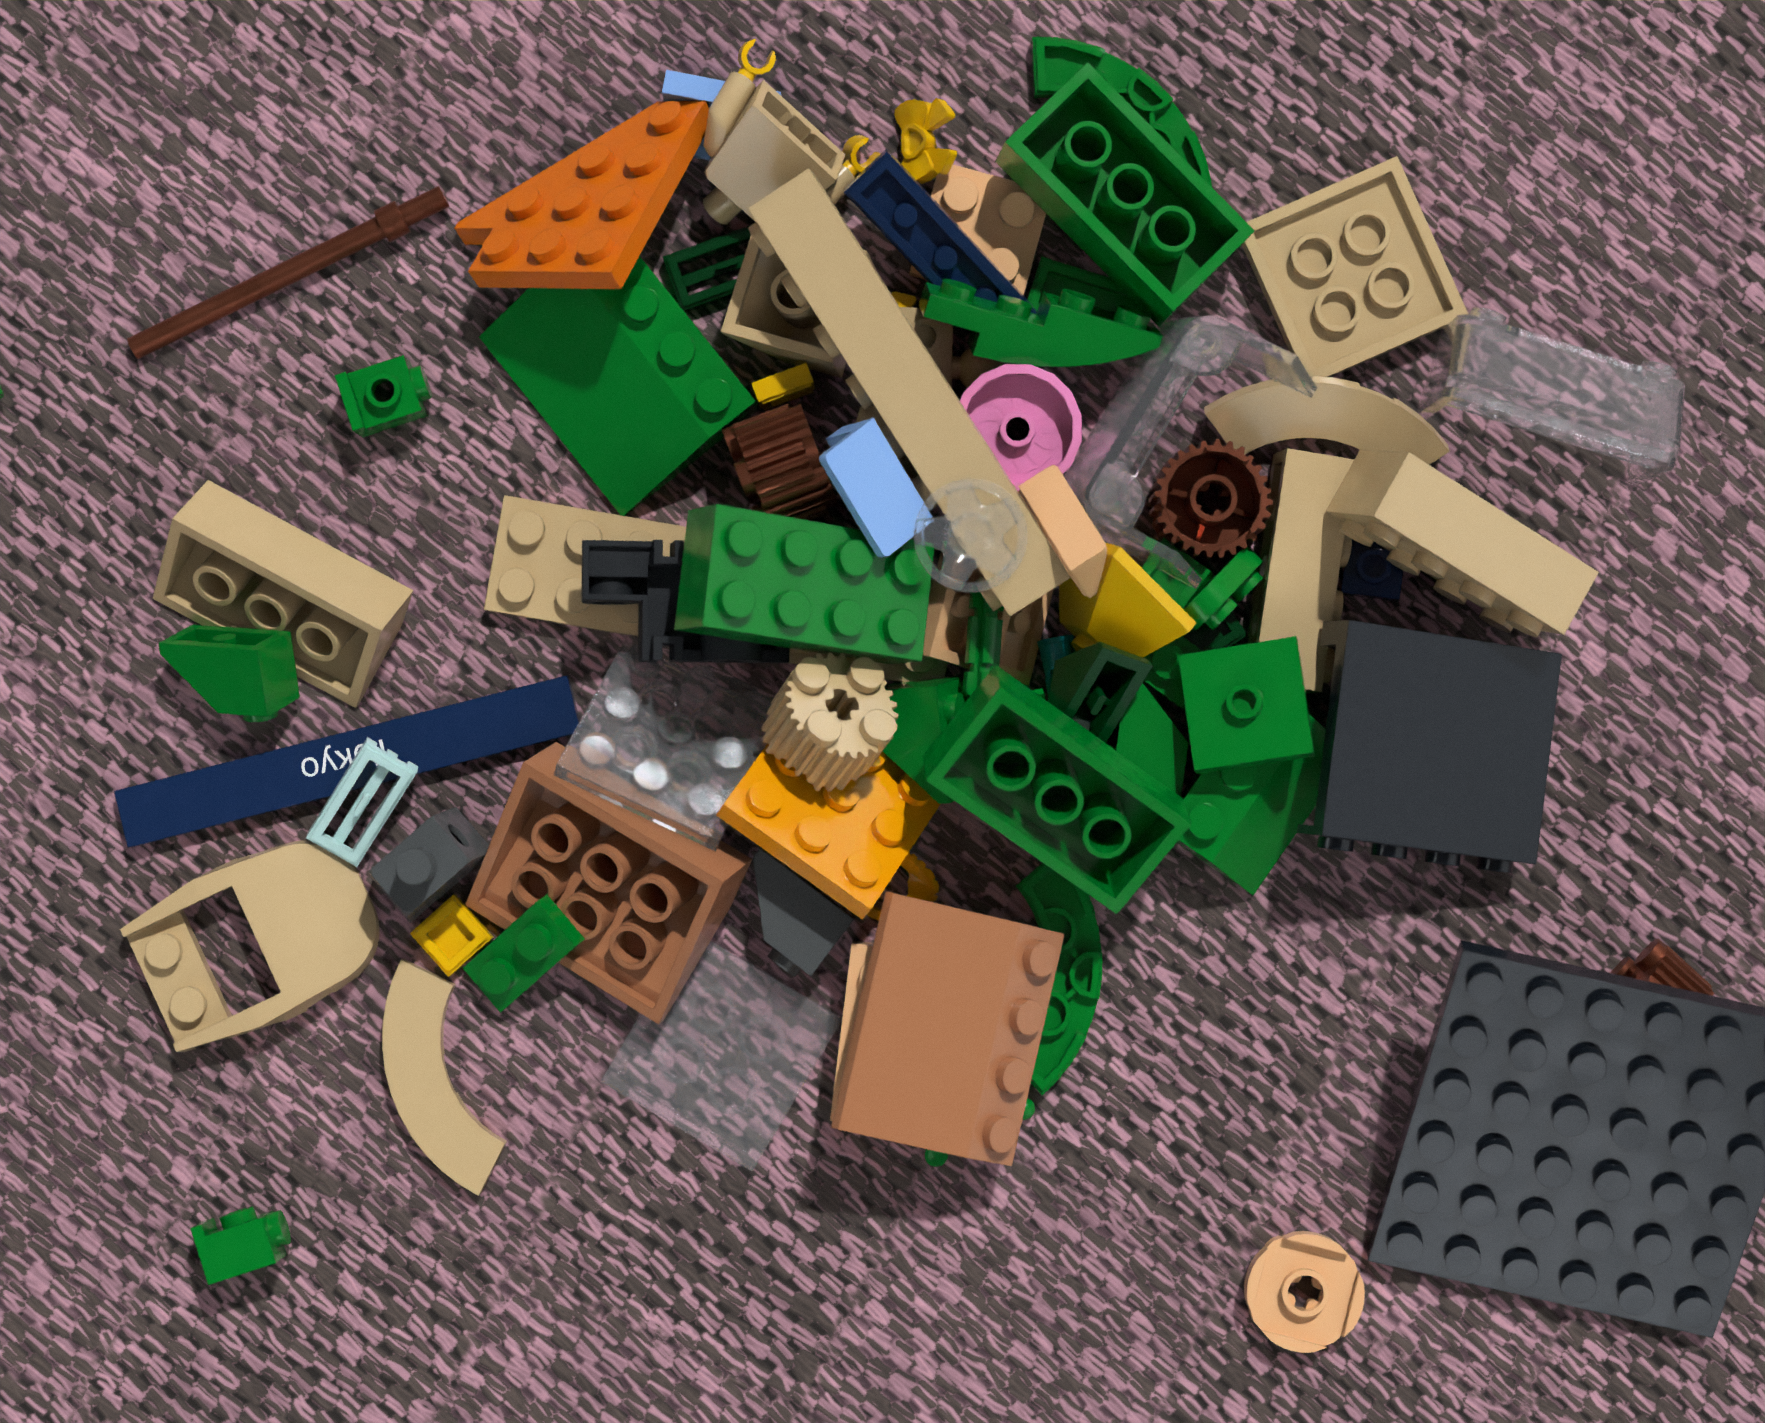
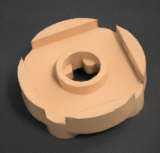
[1244,1231,1365,1353]

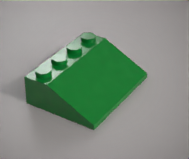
[479,256,759,516]

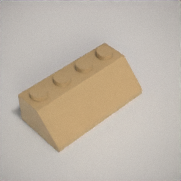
[152,480,414,708]

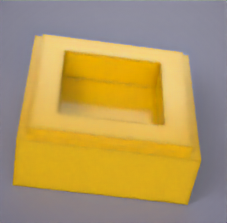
[751,363,815,411]
[410,894,494,977]

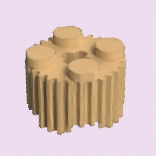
[761,652,898,792]

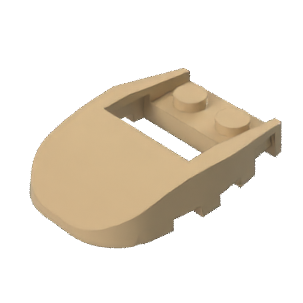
[120,840,380,1052]

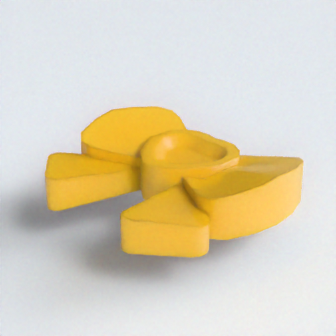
[894,98,957,184]

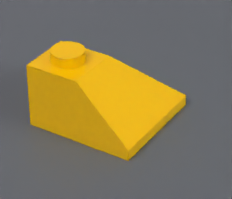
[1059,542,1196,658]

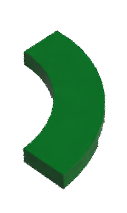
[1031,37,1212,187]
[1015,862,1102,1096]

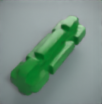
[962,584,1004,698]

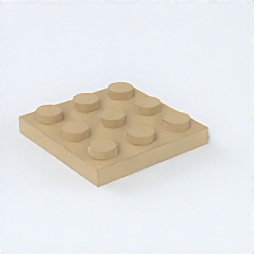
[1242,156,1469,379]

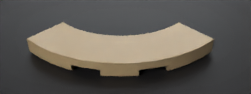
[1204,376,1450,465]
[382,959,507,1196]

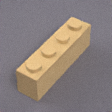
[1245,448,1354,693]

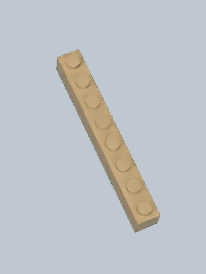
[748,168,1071,616]

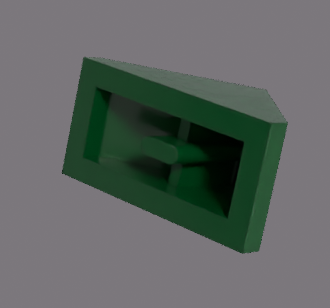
[1048,642,1152,743]

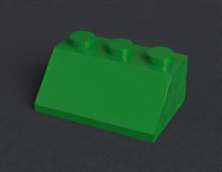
[1177,715,1326,896]

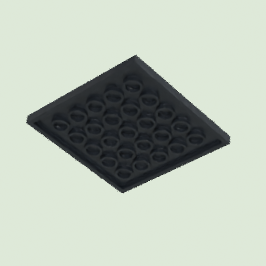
[1367,940,1765,1338]

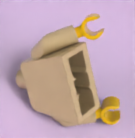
[703,39,881,224]

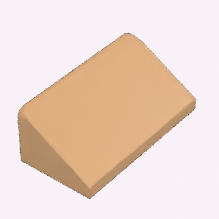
[1018,465,1107,598]

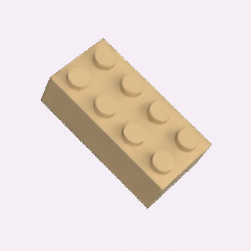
[1326,450,1599,637]

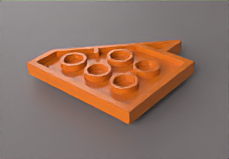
[454,100,709,289]

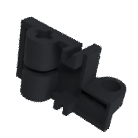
[581,540,790,663]

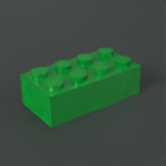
[995,62,1255,327]
[674,504,935,664]
[923,664,1192,914]

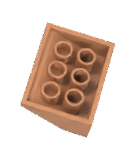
[465,742,752,1024]
[831,891,1065,1166]

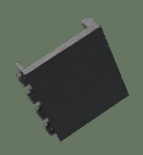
[1297,620,1562,873]

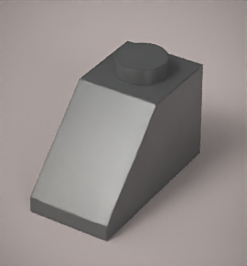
[753,848,854,977]

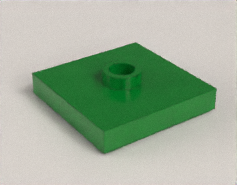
[1178,636,1315,774]

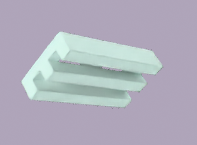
[306,737,418,867]

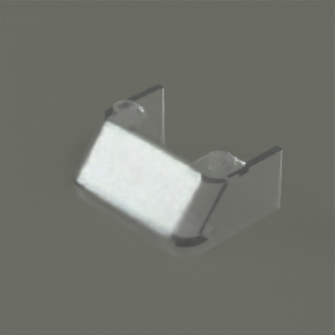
[1416,307,1685,487]
[1064,316,1317,589]

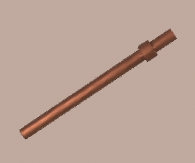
[127,186,450,359]

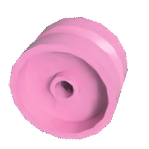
[960,364,1082,493]

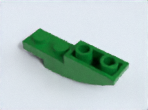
[919,279,1163,367]

